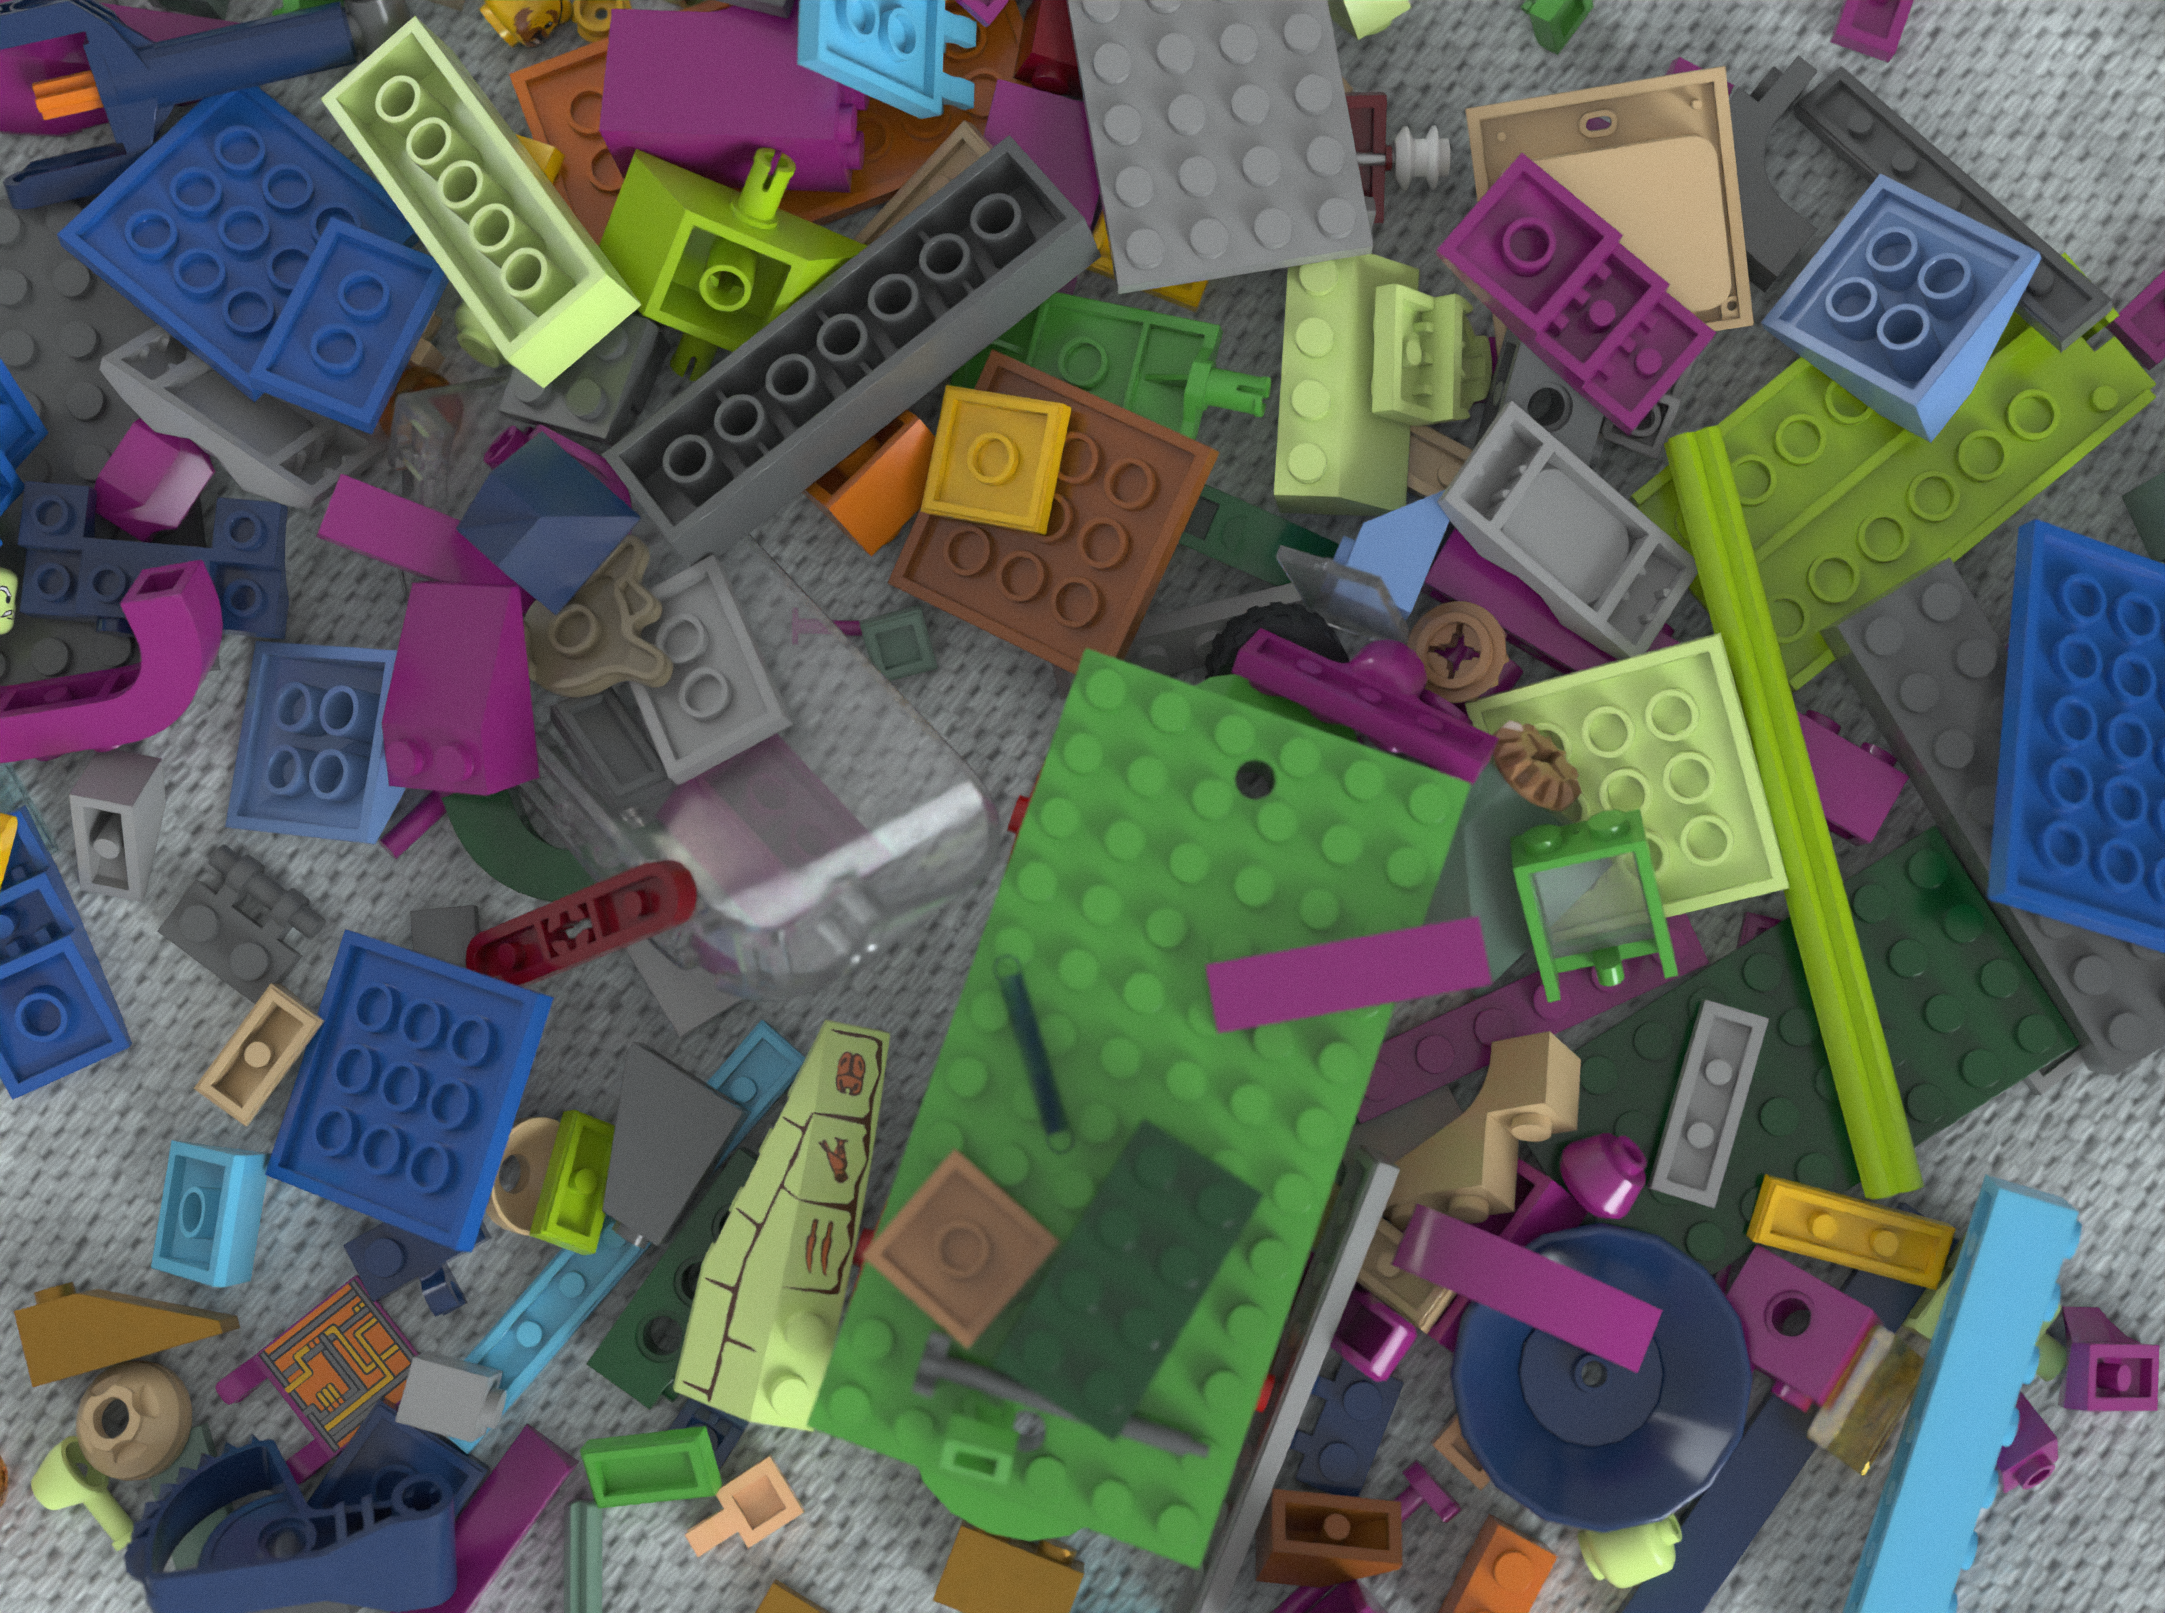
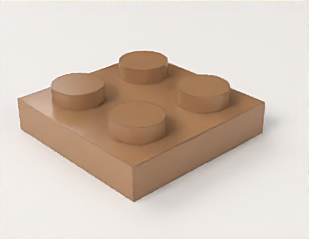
[862,1148,1061,1349]

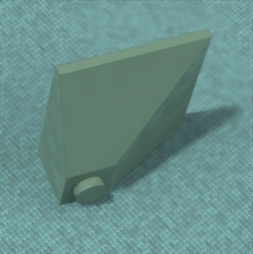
[1422,754,1613,998]

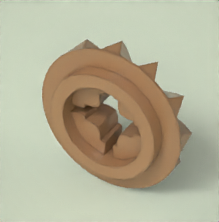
[1407,601,1509,704]
[1493,720,1582,811]

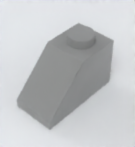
[69,749,166,902]

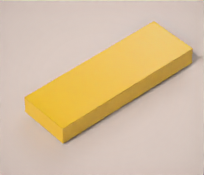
[1746,1174,1956,1290]

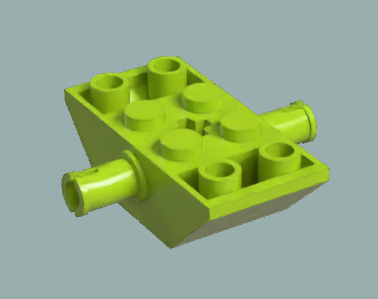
[599,148,867,381]

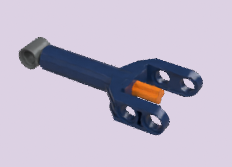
[0,0,411,210]

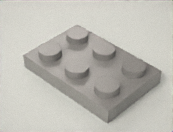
[629,555,793,785]

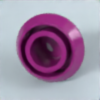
[1560,1132,1647,1219]

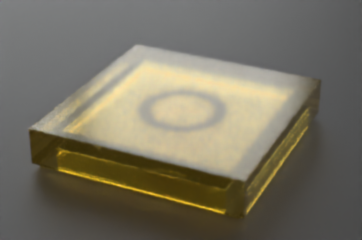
[1807,1324,1925,1477]

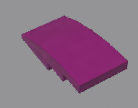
[1435,152,1716,436]

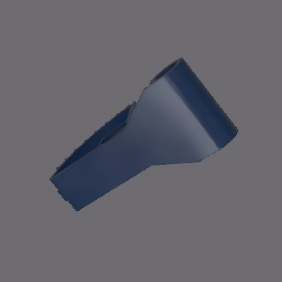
[124,1433,458,1613]

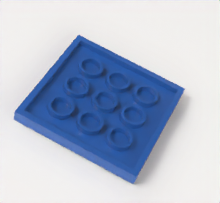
[57,86,421,402]
[265,929,554,1252]

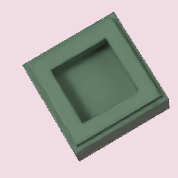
[860,604,938,685]

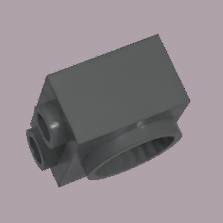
[1473,328,1604,469]

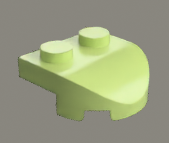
[1371,283,1492,426]

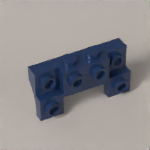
[18,481,289,639]

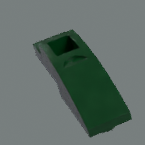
[1178,484,1340,603]

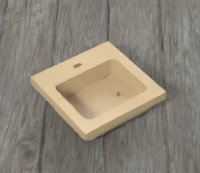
[1465,66,1754,358]

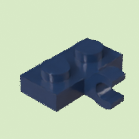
[343,1220,492,1317]

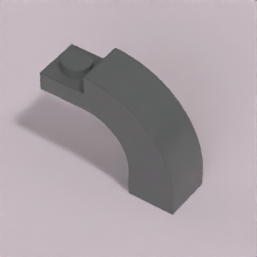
[1729,55,1818,293]

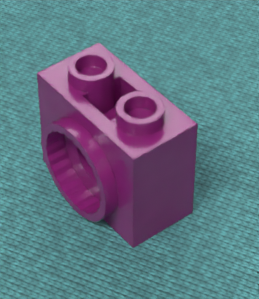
[1726,1244,1884,1414]

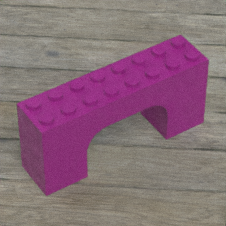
[599,0,869,193]

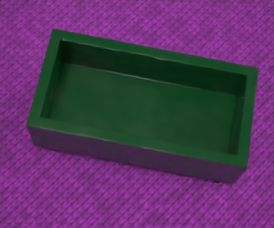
[990,1118,1265,1442]

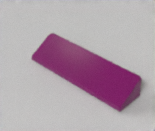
[390,1424,579,1613]

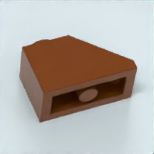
[1255,1489,1403,1588]

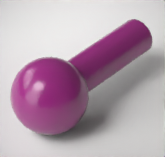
[378,790,455,859]

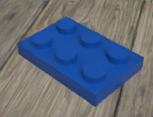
[248,217,449,435]

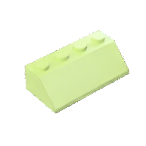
[1274,253,1420,516]

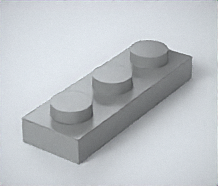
[1647,1000,1769,1208]

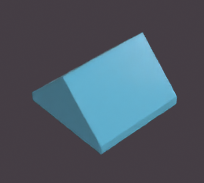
[151,1140,271,1287]

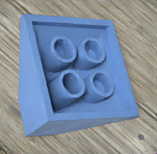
[1761,173,2041,443]
[225,641,406,844]

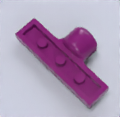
[1231,628,1499,785]

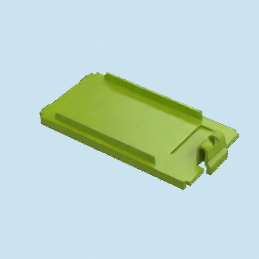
[1629,252,2157,693]

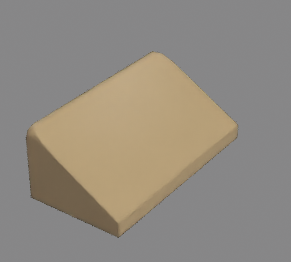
[193,983,325,1126]

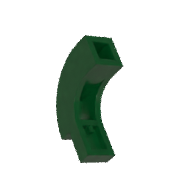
[442,786,676,903]

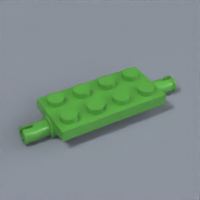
[949,292,1271,440]

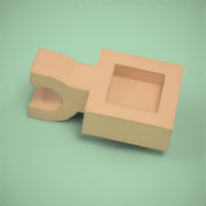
[685,1454,805,1557]

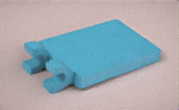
[797,0,977,119]

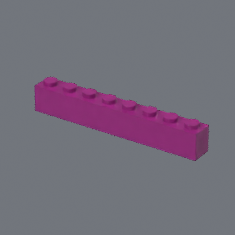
[1420,527,1910,847]

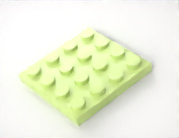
[1465,632,1790,941]

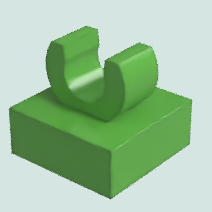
[1521,0,1594,55]
[939,1394,1020,1485]

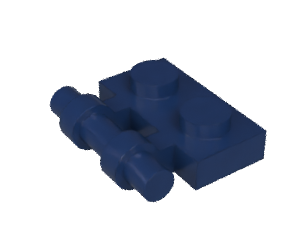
[1289,1357,1404,1497]

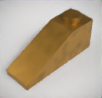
[14,1282,240,1388]

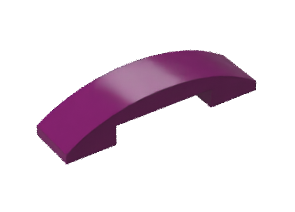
[1390,1203,1662,1373]

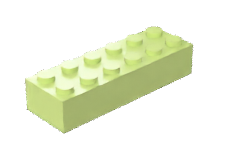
[321,16,642,388]

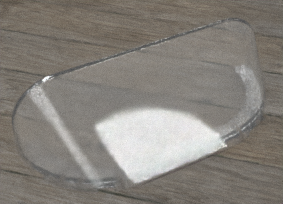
[388,376,1001,1001]

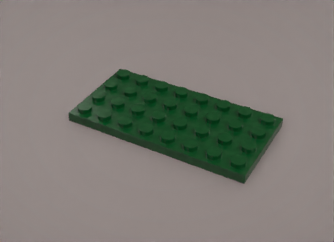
[1524,825,2080,1275]

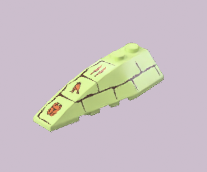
[673,1019,890,1431]

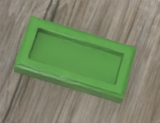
[580,1426,723,1509]

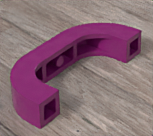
[0,559,223,763]

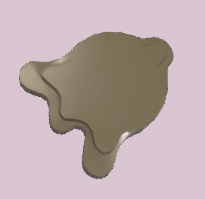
[523,534,673,698]

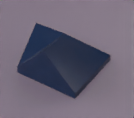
[456,431,642,616]

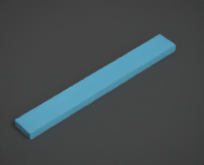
[447,1020,806,1454]

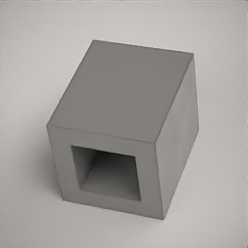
[395,1351,507,1442]

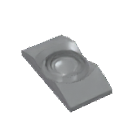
[99,324,388,510]
[1437,401,1698,660]

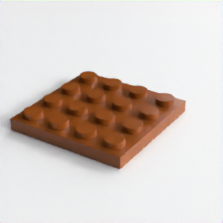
[887,349,1220,675]

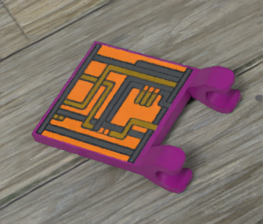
[215,1275,420,1485]

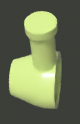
[31,1436,134,1552]

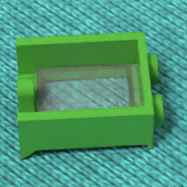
[1510,809,1678,1002]

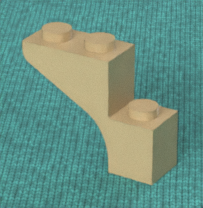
[1382,1031,1581,1231]

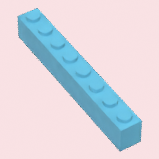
[1842,1174,2082,1613]

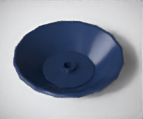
[1450,1223,1753,1533]

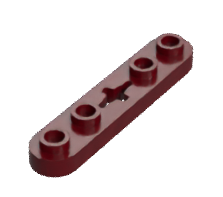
[465,859,698,987]

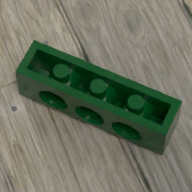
[586,1147,759,1410]

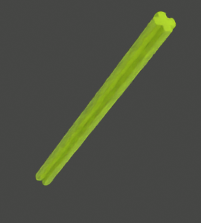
[1663,426,1924,1200]

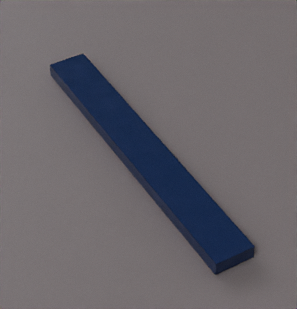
[1615,1202,1959,1613]

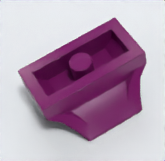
[94,417,216,543]
[2058,1306,2160,1412]

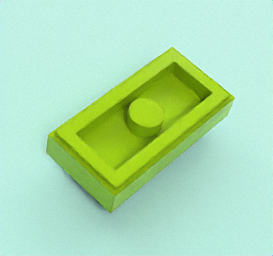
[529,1109,615,1255]

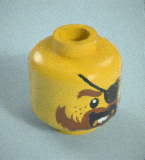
[479,0,573,48]

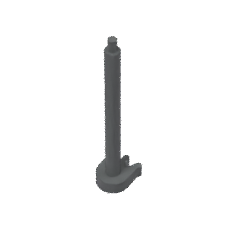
[911,1330,1210,1458]

